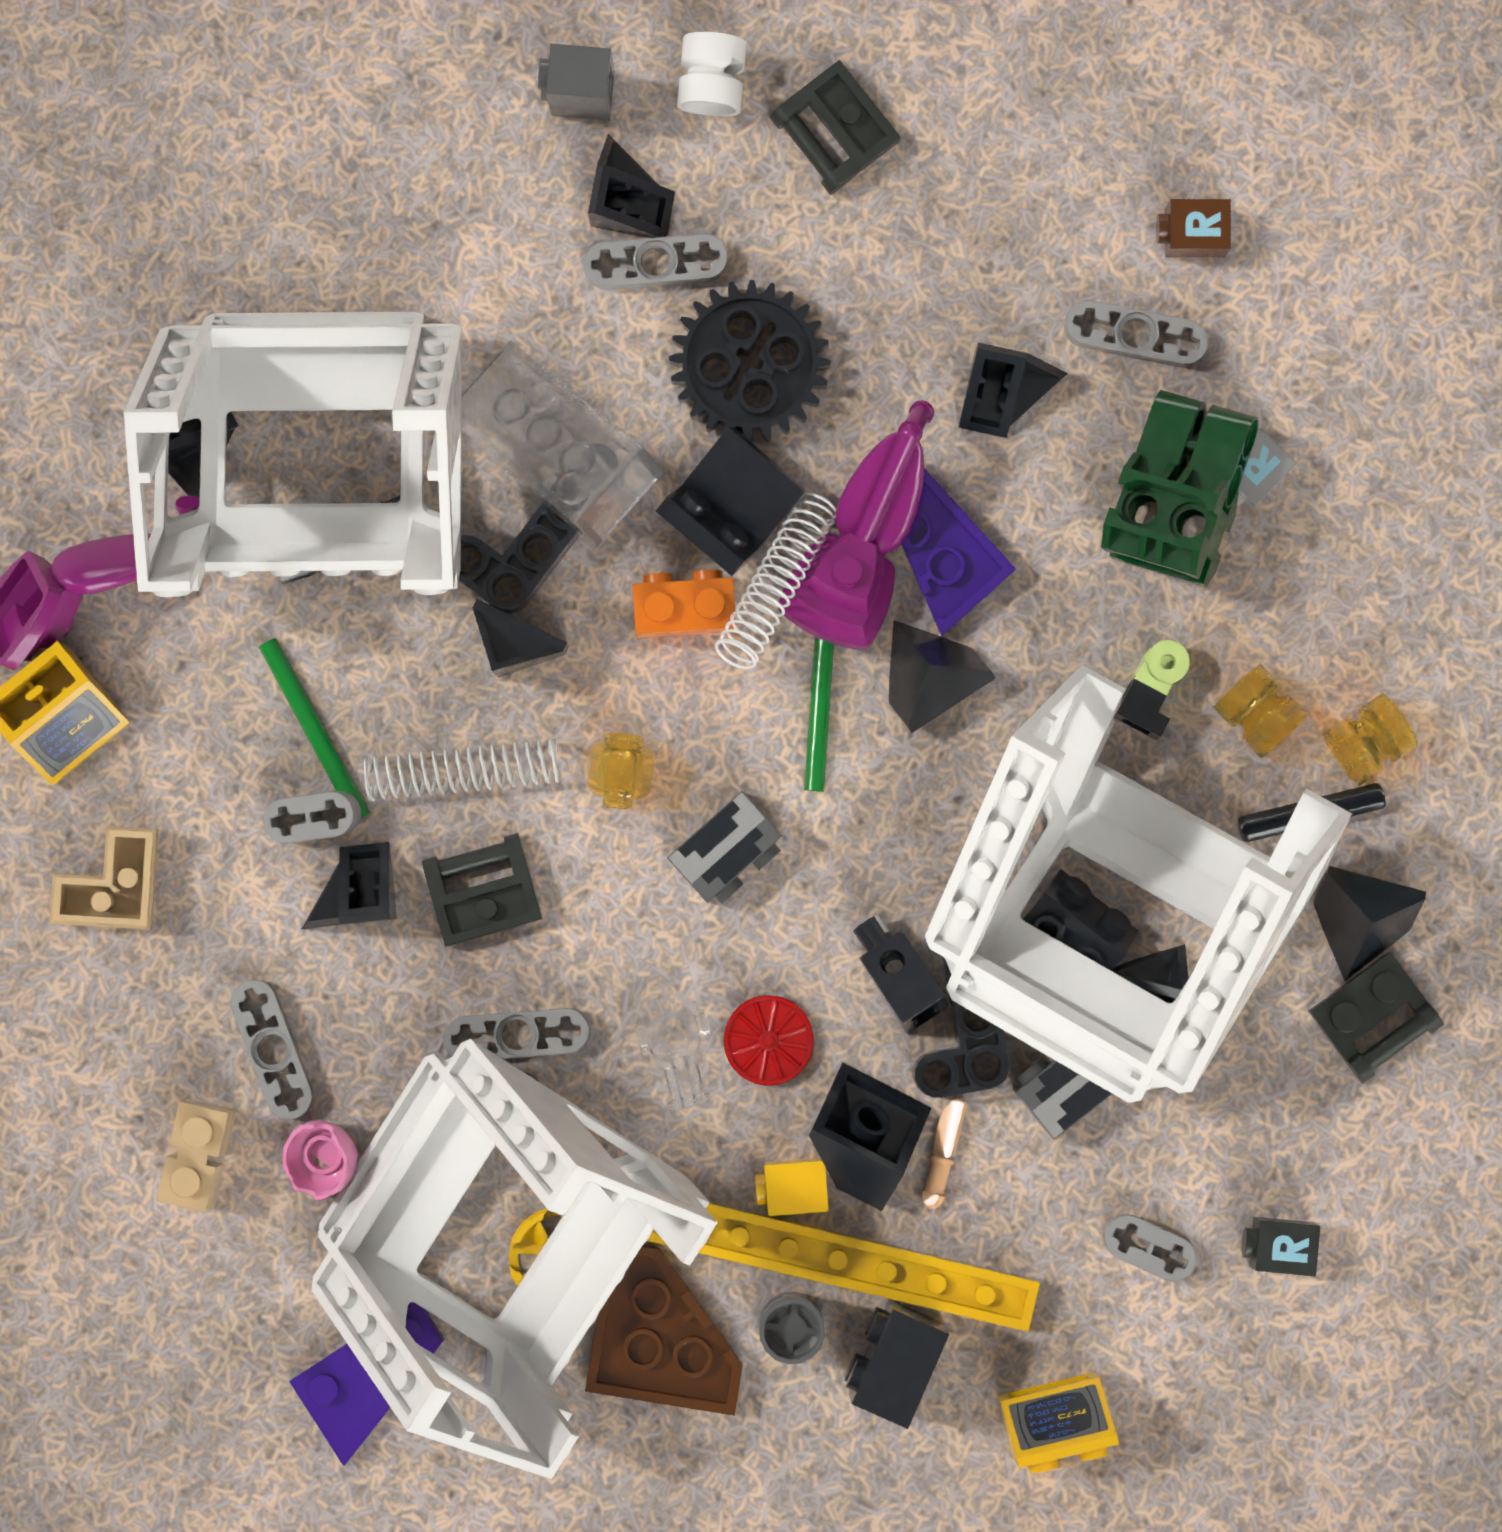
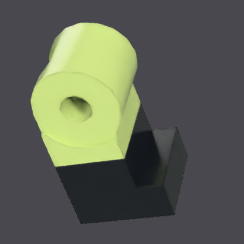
[1113,640,1190,740]

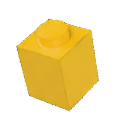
[755,1158,829,1216]

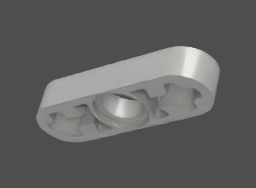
[584,234,728,290]
[1064,300,1208,367]
[231,980,314,1120]
[443,1008,590,1059]

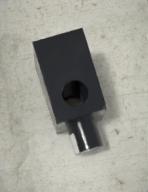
[853,915,949,1034]

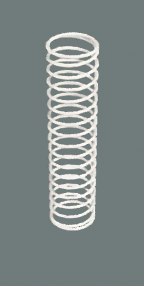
[715,492,837,669]
[364,738,560,802]

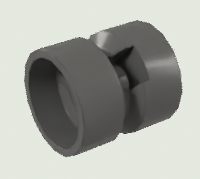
[759,1291,825,1364]

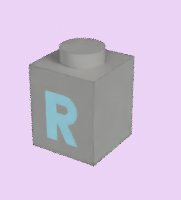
[1237,428,1297,511]

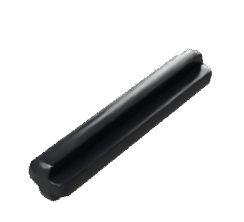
[1238,783,1386,842]

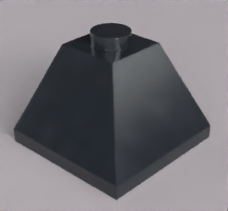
[809,1062,931,1211]

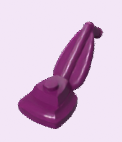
[778,400,935,650]
[0,496,200,670]

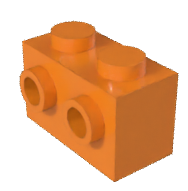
[632,570,736,639]

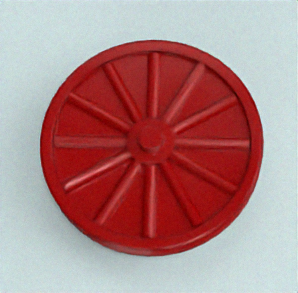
[724,995,814,1086]

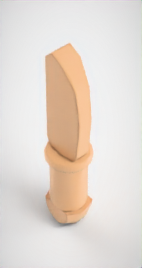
[921,1098,967,1209]

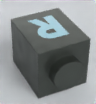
[1241,1217,1320,1277]

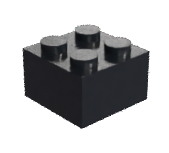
[844,1299,950,1429]

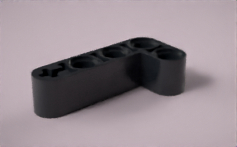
[459,445,621,614]
[912,956,1009,1098]

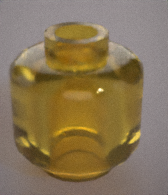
[587,732,655,809]

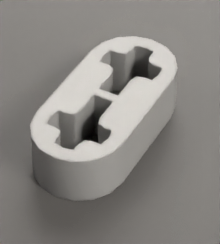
[263,790,361,843]
[1103,1214,1197,1282]

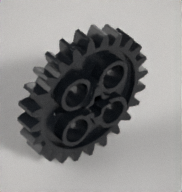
[669,280,831,442]

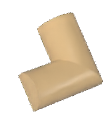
[49,826,158,930]

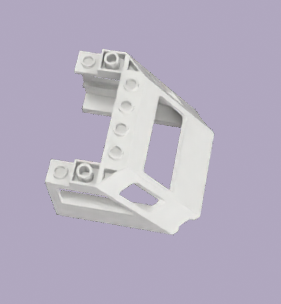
[123,312,462,597]
[925,665,1352,1103]
[311,1039,718,1479]

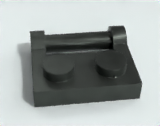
[769,60,901,195]
[422,833,543,947]
[1308,952,1444,1084]

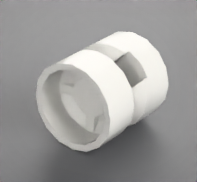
[677,32,747,117]

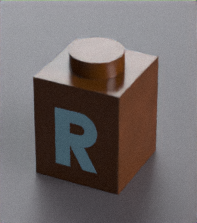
[1156,199,1231,258]

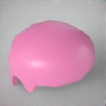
[283,1120,358,1201]

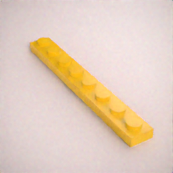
[647,1202,1040,1332]

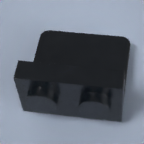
[1022,869,1139,971]

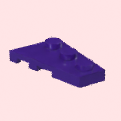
[901,468,1016,636]
[289,1302,445,1466]

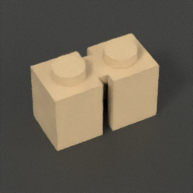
[156,1099,237,1212]

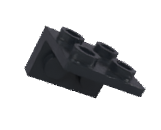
[655,427,805,576]

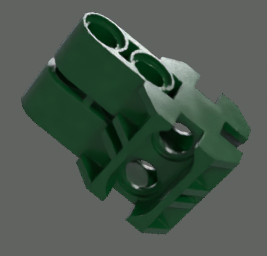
[1101,390,1259,587]

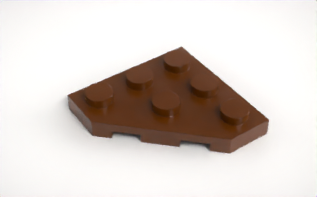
[585,1245,743,1416]

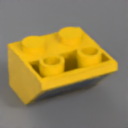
[0,641,131,786]
[997,1372,1119,1473]

